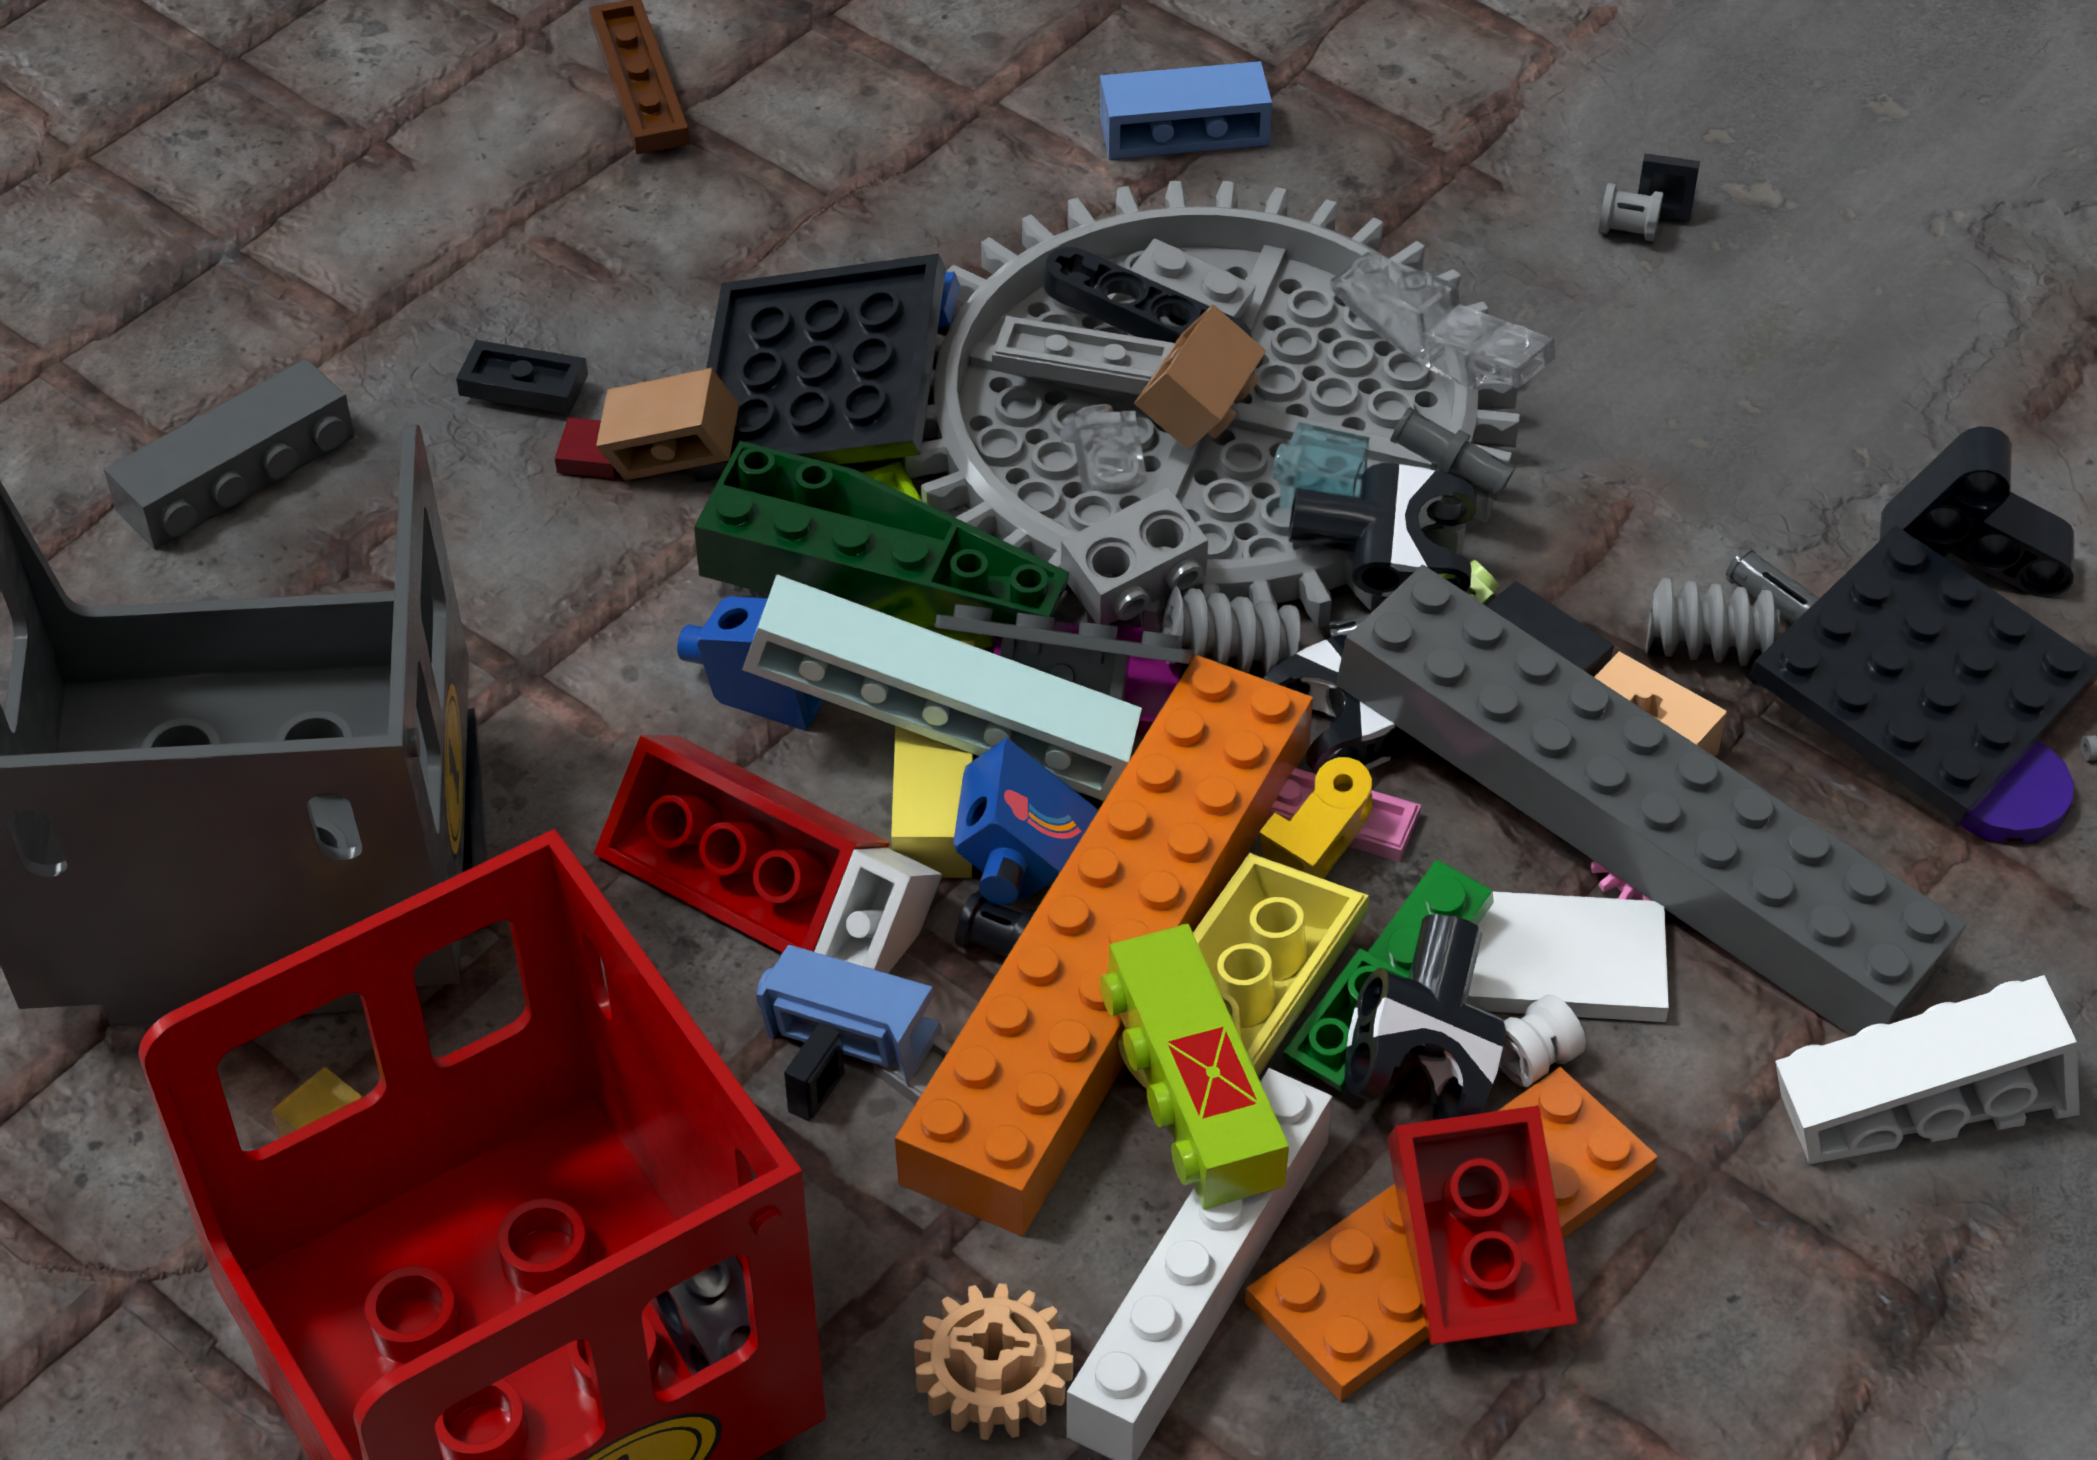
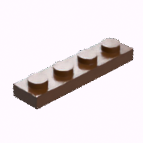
[589,0,690,155]

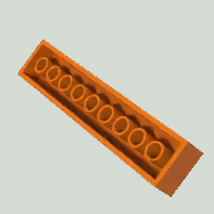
[895,655,1313,1237]

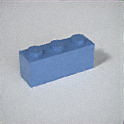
[1100,61,1272,160]

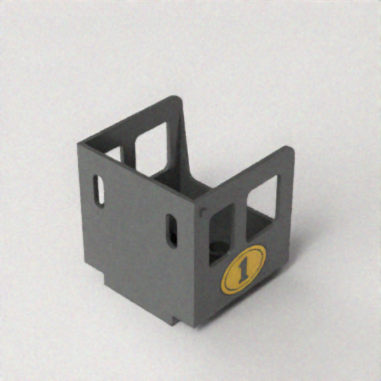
[0,425,469,1026]

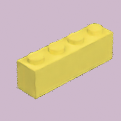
[891,641,975,878]

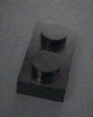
[456,340,588,414]

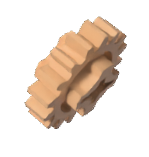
[914,1283,1073,1440]

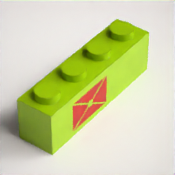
[1100,923,1289,1210]

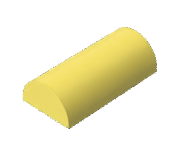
[1118,853,1369,1089]

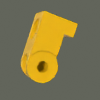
[1259,757,1373,879]

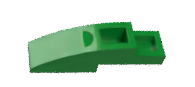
[1283,859,1494,1092]

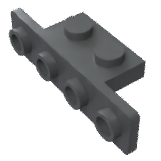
[935,604,1195,701]

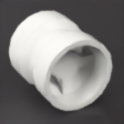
[1499,995,1586,1087]

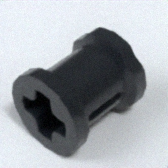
[955,890,1036,958]

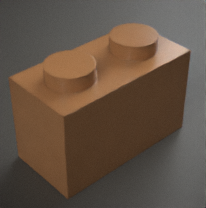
[1134,304,1266,450]
[596,368,739,481]

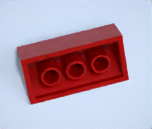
[593,735,890,953]

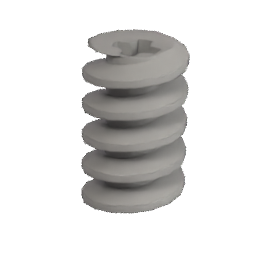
[1645,578,1780,667]
[1161,586,1300,679]

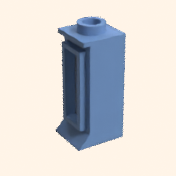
[756,945,942,1086]

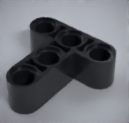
[1879,426,2074,597]

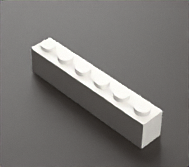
[1067,1068,1332,1460]

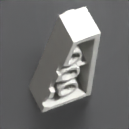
[1775,975,2080,1164]

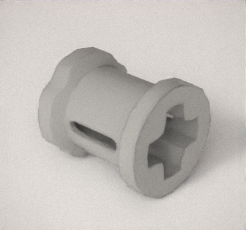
[1598,183,1663,242]

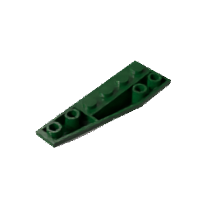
[694,441,1069,625]

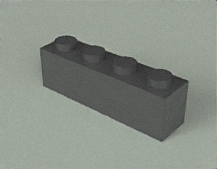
[104,358,355,550]

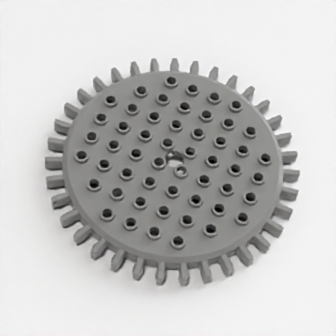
[902,181,1520,632]

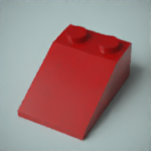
[1387,1105,1578,1345]

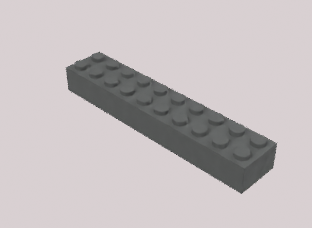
[1336,564,1967,1036]

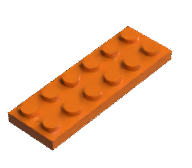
[1245,1067,1658,1402]

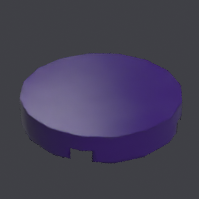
[1960,742,2074,844]

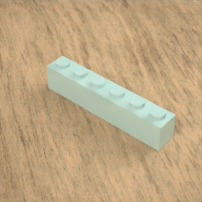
[742,575,1142,801]

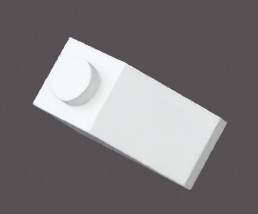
[814,847,943,973]

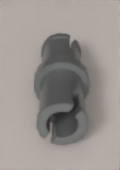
[1390,407,1516,501]

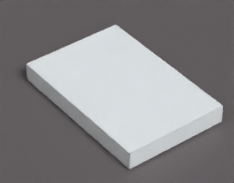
[1467,891,1669,1022]

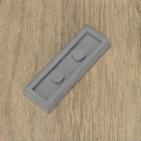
[992,316,1175,395]

